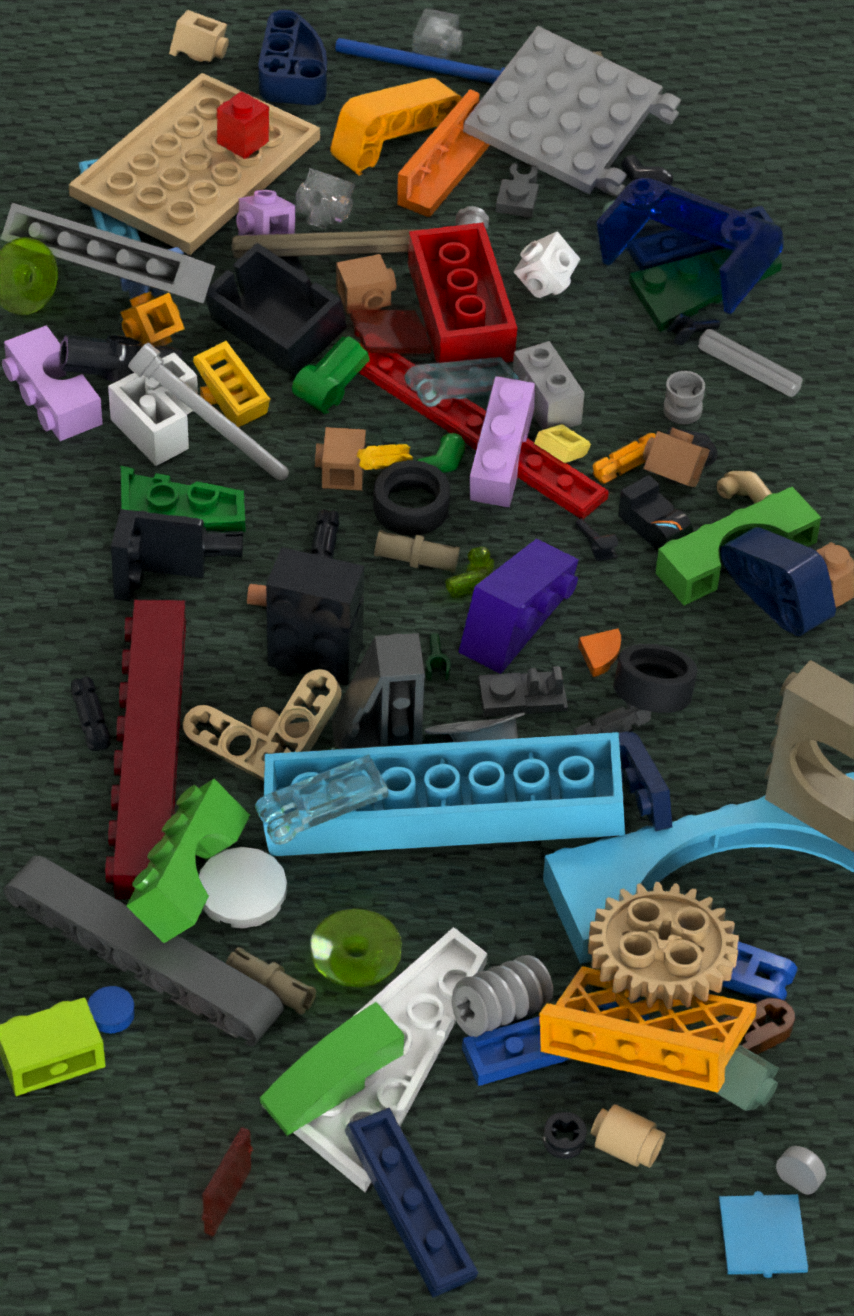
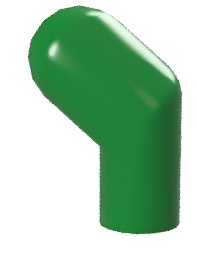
[416,433,465,473]

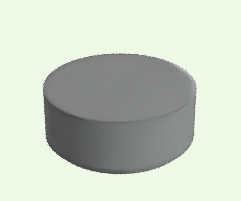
[776,1146,826,1194]

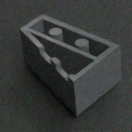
[332,633,425,749]

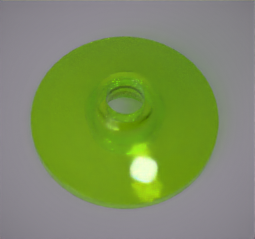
[0,237,58,315]
[310,909,402,987]

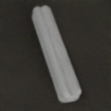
[698,329,803,397]

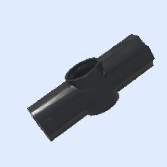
[59,335,182,382]

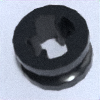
[543,1112,587,1159]

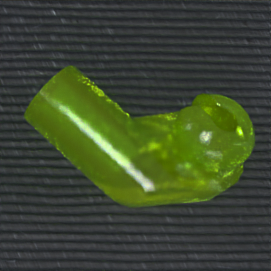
[445,547,494,598]

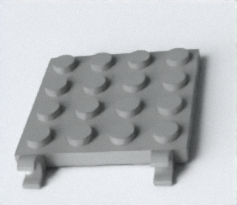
[463,26,681,198]

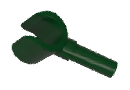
[425,633,451,681]

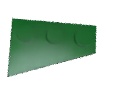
[121,466,246,532]

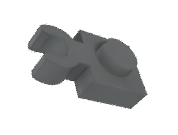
[496,163,539,218]

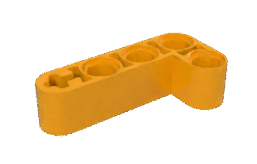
[330,78,462,175]

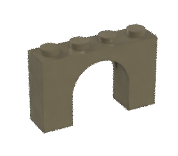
[765,660,854,852]

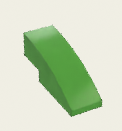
[260,1002,404,1136]

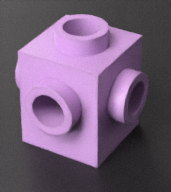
[236,190,295,235]

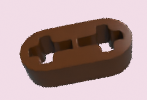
[714,998,795,1055]

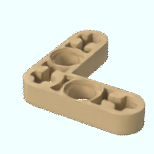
[183,669,342,781]

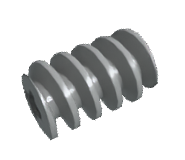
[452,955,553,1037]

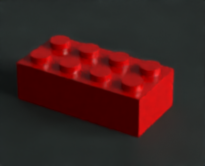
[408,222,517,371]

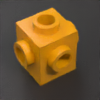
[120,291,185,346]

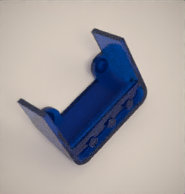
[596,178,784,314]

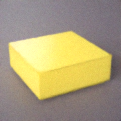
[534,424,591,463]

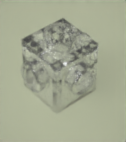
[295,168,355,230]

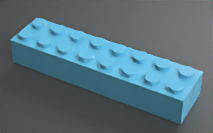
[263,732,625,856]

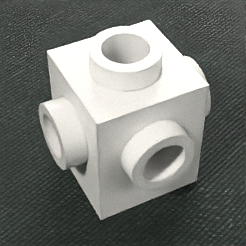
[514,232,580,298]

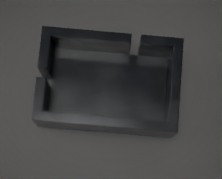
[205,243,347,377]
[266,547,364,684]

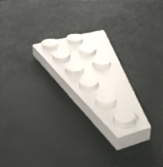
[262,927,487,1192]

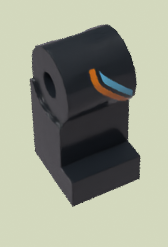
[618,475,694,551]

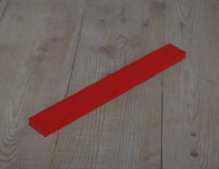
[358,336,609,519]

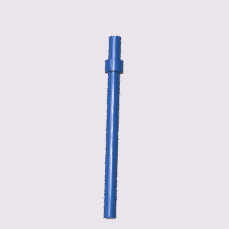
[335,38,505,84]

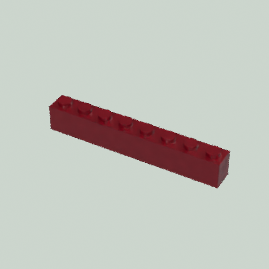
[105,600,186,899]

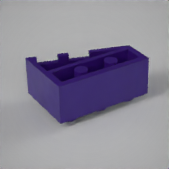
[458,539,579,674]

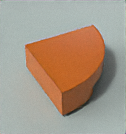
[578,628,621,677]

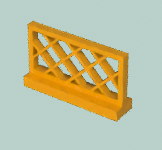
[540,966,756,1092]

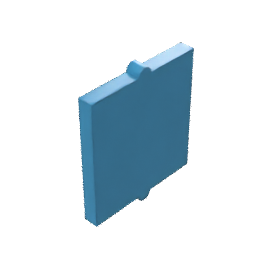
[719,1191,808,1278]

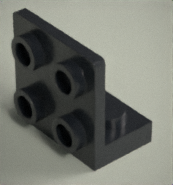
[111,509,205,601]

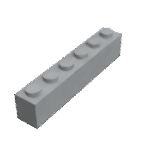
[1,203,215,303]

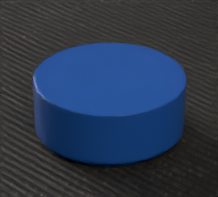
[88,986,135,1033]

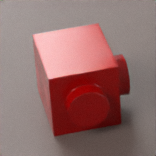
[216,91,269,159]

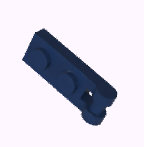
[619,732,673,831]

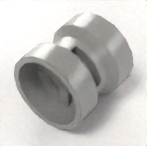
[663,371,705,424]

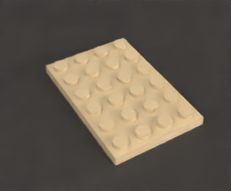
[69,73,320,255]

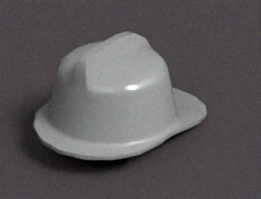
[425,712,525,742]

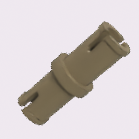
[374,530,460,573]
[226,947,316,1015]

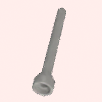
[128,342,289,480]

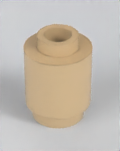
[591,1104,665,1168]

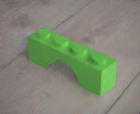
[656,487,821,605]
[126,779,250,943]

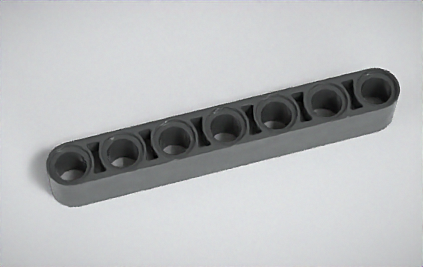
[3,855,284,1046]

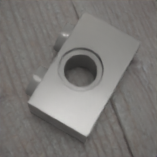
[512,341,584,430]

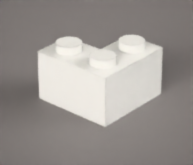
[108,353,198,466]

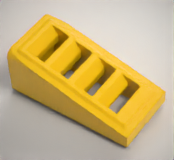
[193,341,270,427]

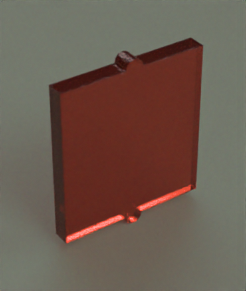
[350,310,432,354]
[201,1127,253,1237]

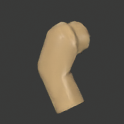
[717,471,772,503]
[251,707,309,746]

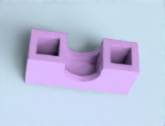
[2,325,102,441]
[470,376,535,507]

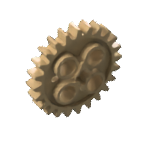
[588,882,739,1009]

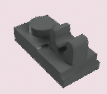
[478,666,568,717]

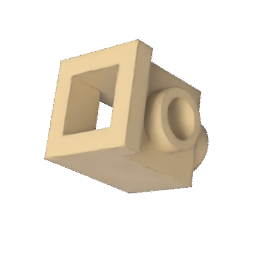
[169,10,229,62]

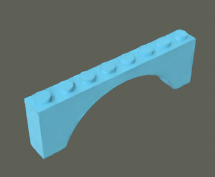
[543,772,854,964]

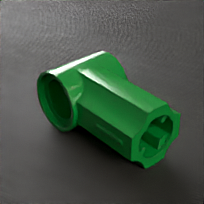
[292,336,370,414]

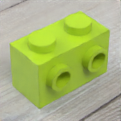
[0,997,105,1096]

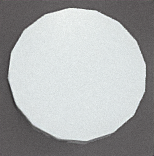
[199,847,287,929]

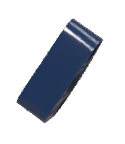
[258,9,327,105]
[720,527,836,636]

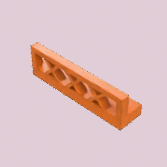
[397,89,490,218]

